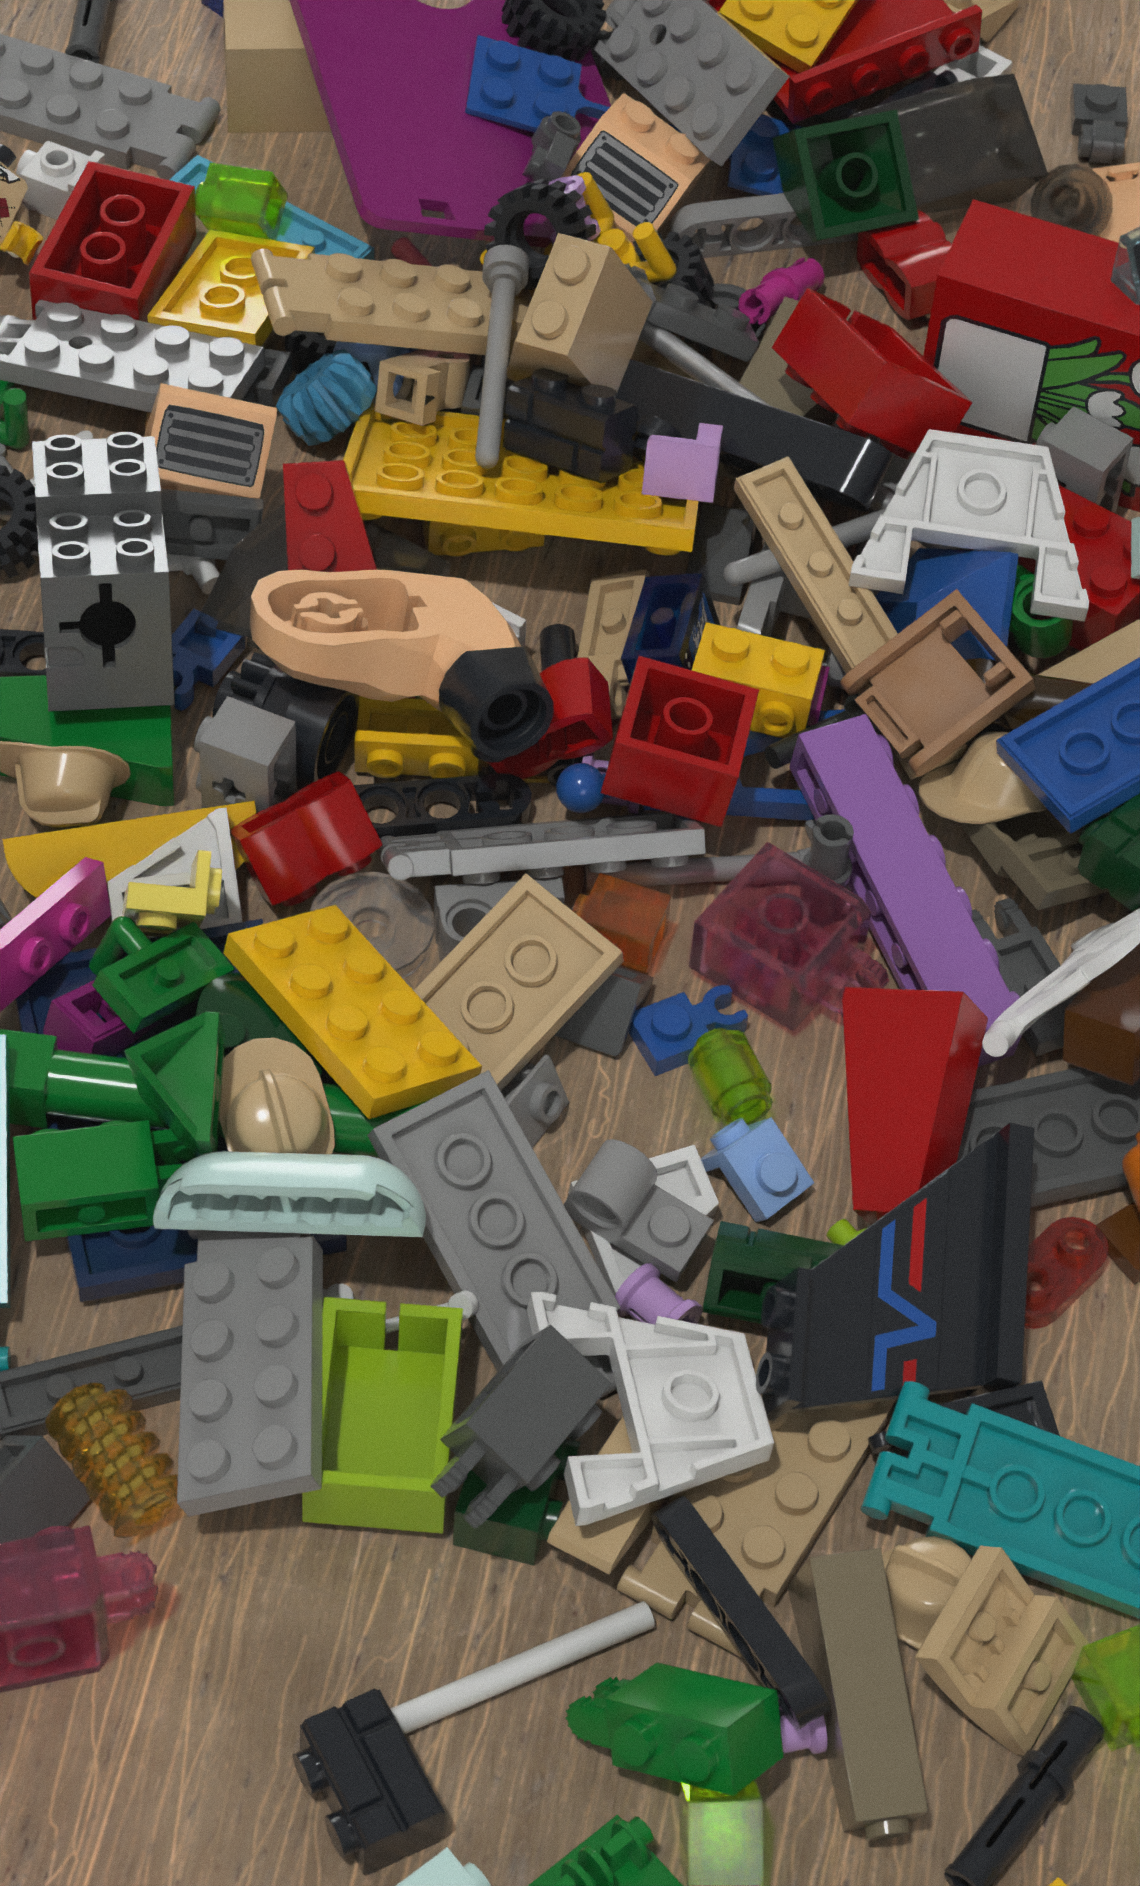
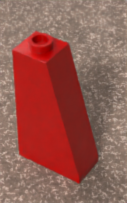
[842,987,988,1226]

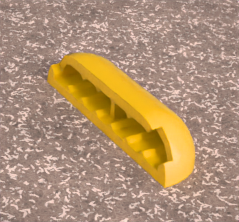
[2,801,256,898]

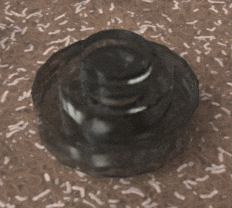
[1031,163,1113,236]

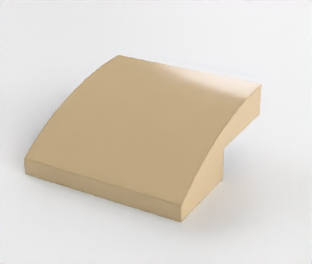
[915,1546,1089,1756]

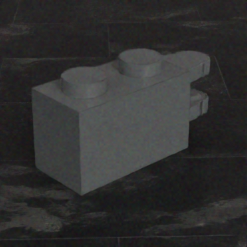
[430,1324,612,1529]

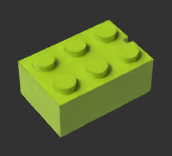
[302,1297,463,1534]

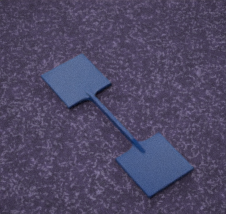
[465,35,805,196]

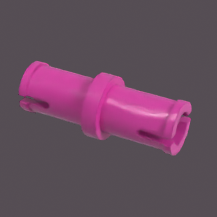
[738,257,824,325]

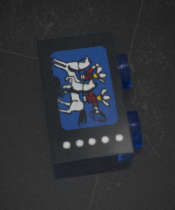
[621,573,720,684]

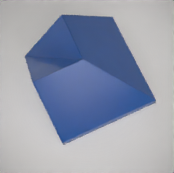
[875,548,1019,660]

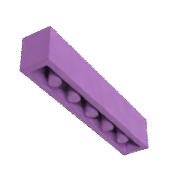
[789,714,1023,1067]

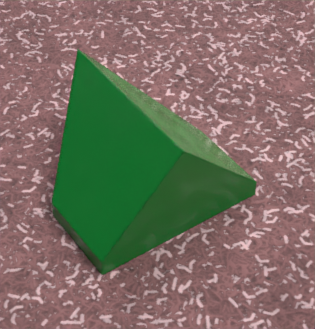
[124,1012,226,1157]

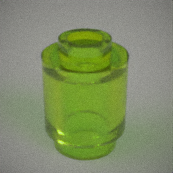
[687,1028,773,1125]

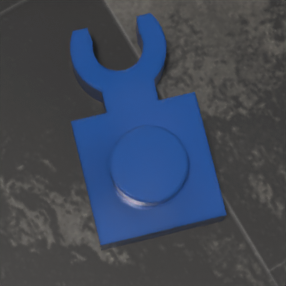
[172,608,245,711]
[628,985,748,1076]

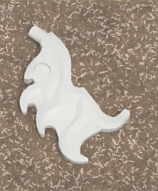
[982,908,1140,1057]

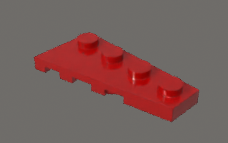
[283,460,417,699]

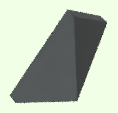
[681,502,757,605]

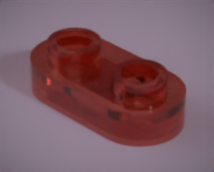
[1025,1217,1109,1329]

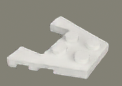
[848,429,1089,621]
[527,1292,774,1526]

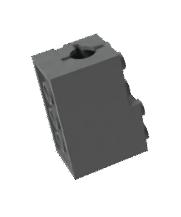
[32,432,174,712]

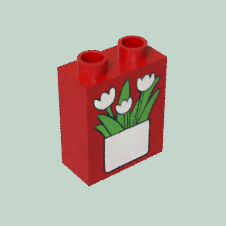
[923,199,1140,512]

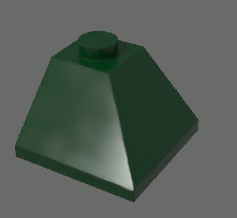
[772,109,919,242]

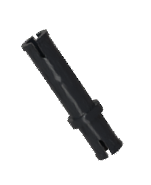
[944,1705,1105,1886]

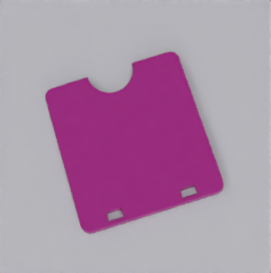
[289,0,611,248]

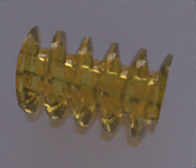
[45,1383,178,1539]

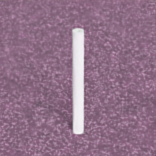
[390,1601,655,1734]

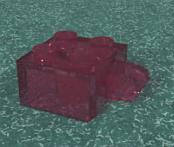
[689,842,890,1031]
[0,1525,158,1693]

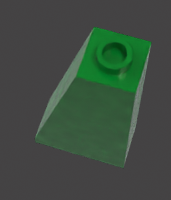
[0,675,174,806]

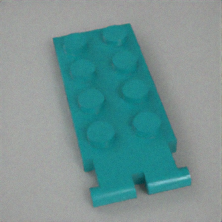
[860,1381,1140,1619]

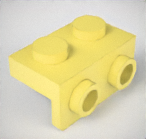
[122,850,222,937]

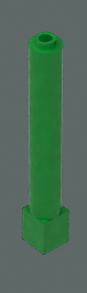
[0,1029,427,1158]

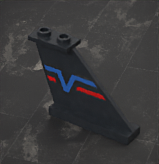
[756,1122,1034,1421]

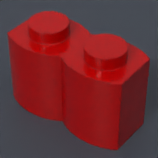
[857,210,952,320]
[488,657,613,779]
[230,772,383,907]

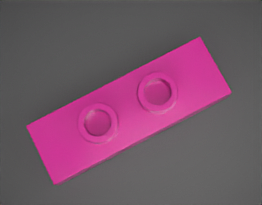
[0,857,111,1012]

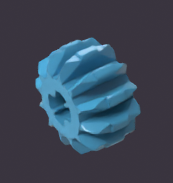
[276,349,377,446]

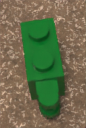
[13,1120,197,1242]
[565,1662,784,1796]

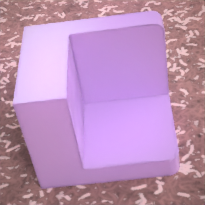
[642,423,723,503]

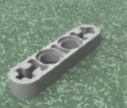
[669,193,858,258]

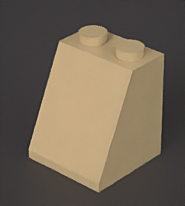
[223,0,331,133]
[507,233,653,392]

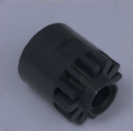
[212,652,359,784]

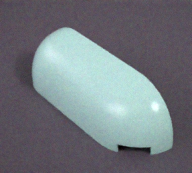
[153,1151,426,1237]

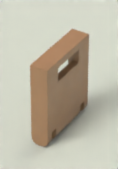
[840,589,1036,777]

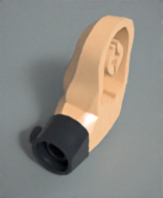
[250,570,554,762]

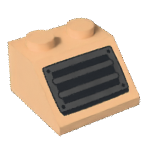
[562,93,711,249]
[144,383,277,499]

